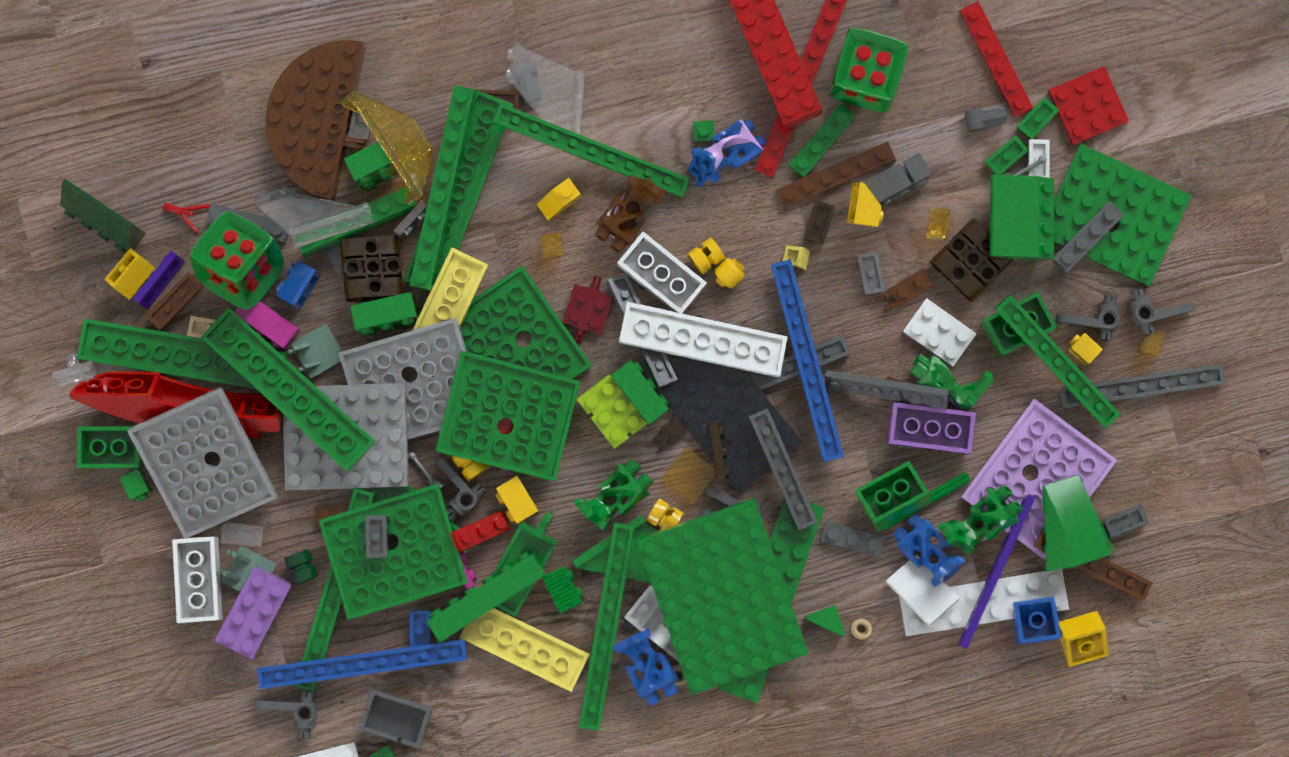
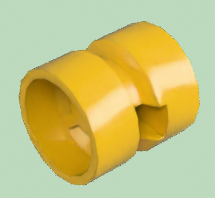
[687,237,725,275]
[451,456,490,482]
[646,498,684,530]

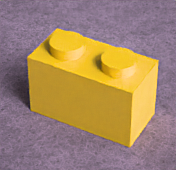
[104,248,155,300]
[495,476,539,524]

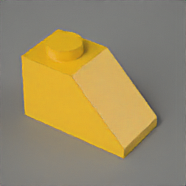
[536,178,581,221]

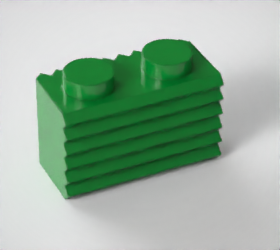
[542,566,584,614]

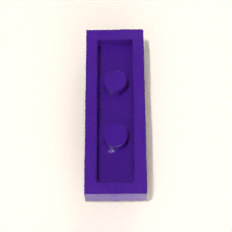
[133,251,186,310]

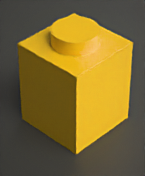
[1067,333,1103,366]

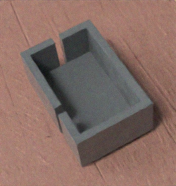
[865,153,931,210]
[359,689,433,748]

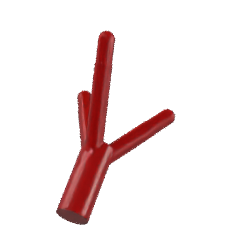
[163,202,210,234]

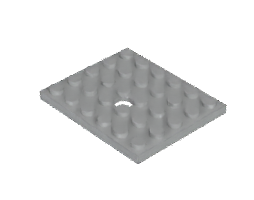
[338,317,467,439]
[283,383,409,490]
[127,387,278,539]

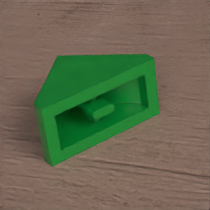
[804,605,845,637]

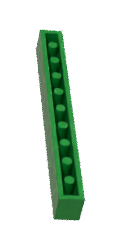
[409,85,477,292]

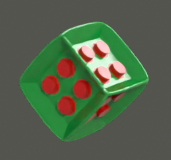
[829,28,909,113]
[189,211,284,310]

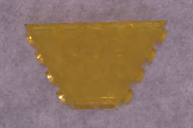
[340,90,434,205]

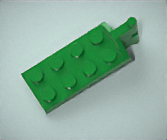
[492,511,558,618]

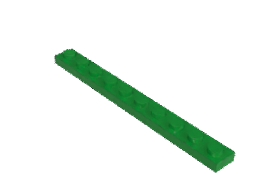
[492,103,690,198]
[294,488,375,693]
[579,522,635,731]

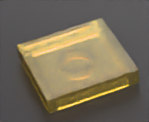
[661,447,717,504]

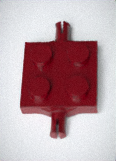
[562,276,613,344]

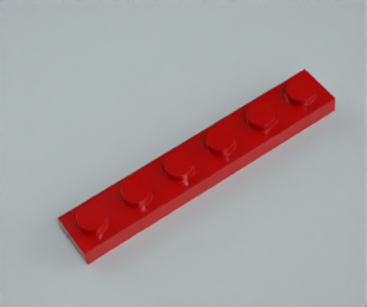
[959,1,1033,118]

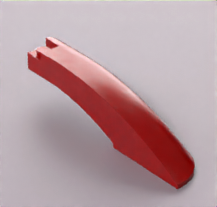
[69,371,283,438]

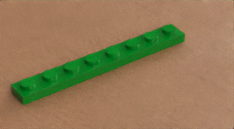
[994,295,1121,429]

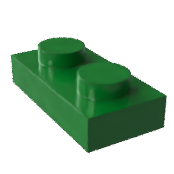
[1016,97,1059,140]
[984,135,1029,175]

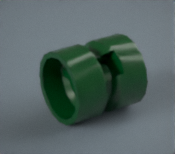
[284,549,319,586]

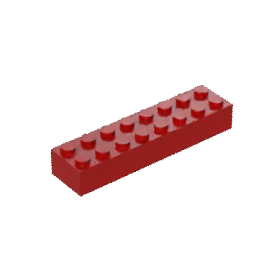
[729,0,823,130]

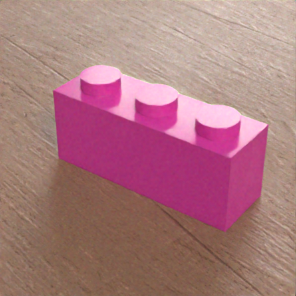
[234,301,301,350]

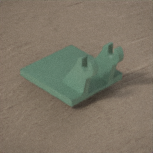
[287,324,342,379]
[216,545,277,592]

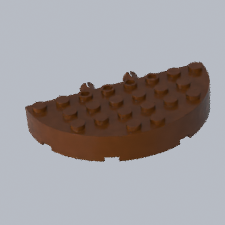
[266,40,374,204]

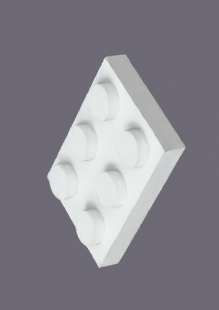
[902,298,976,367]

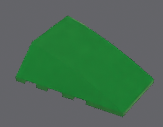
[1042,475,1115,572]

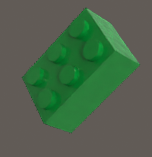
[344,140,398,191]
[350,292,419,337]
[980,292,1057,358]
[611,360,669,427]
[77,426,144,469]
[855,461,932,532]

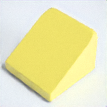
[783,245,810,270]

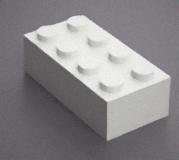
[617,232,707,314]
[172,537,223,623]

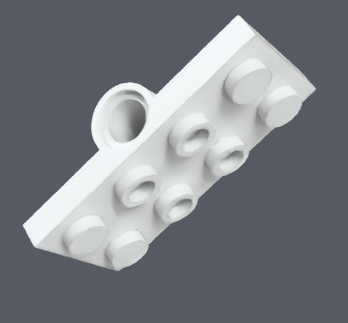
[624,585,679,662]

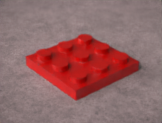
[1048,66,1129,146]

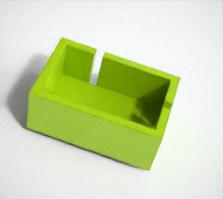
[576,374,647,449]

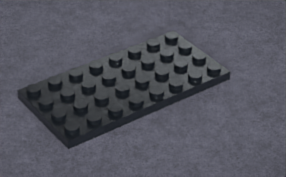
[639,315,803,494]

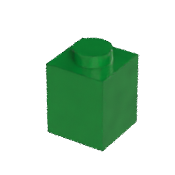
[120,469,153,502]

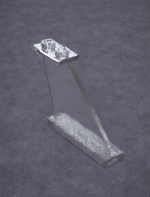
[505,42,585,154]
[254,185,374,248]

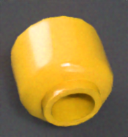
[715,258,745,288]

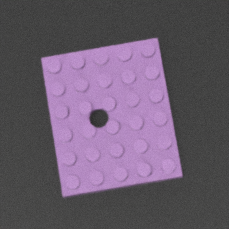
[961,399,1117,559]

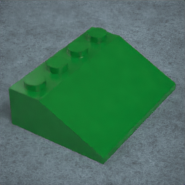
[990,174,1054,262]

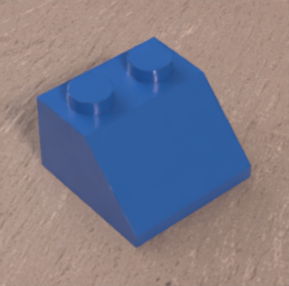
[276,261,321,310]
[1013,597,1061,646]

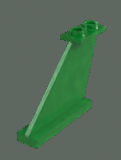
[572,515,658,583]

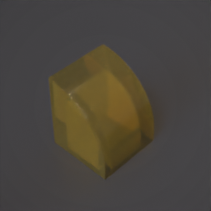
[926,207,951,240]
[541,231,564,258]
[1136,331,1166,357]

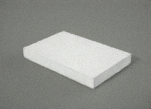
[886,554,959,626]

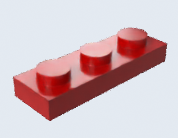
[450,510,511,552]

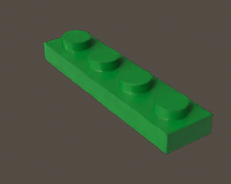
[788,103,856,178]

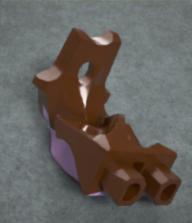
[595,175,667,252]

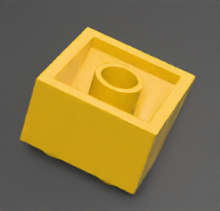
[847,182,883,227]
[1059,611,1109,667]

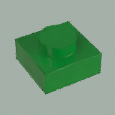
[693,120,714,143]

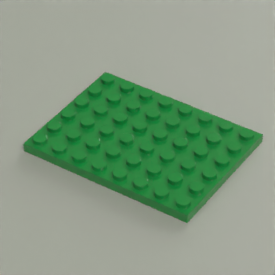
[636,498,809,695]

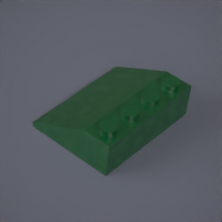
[60,178,146,253]

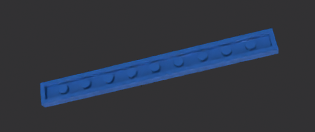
[771,259,844,462]
[257,639,467,689]

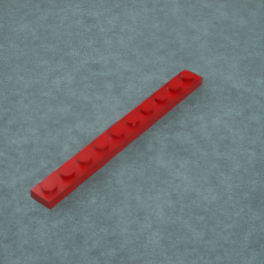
[755,0,847,178]

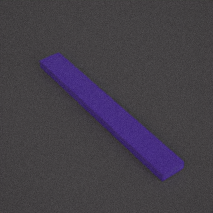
[958,494,1036,649]

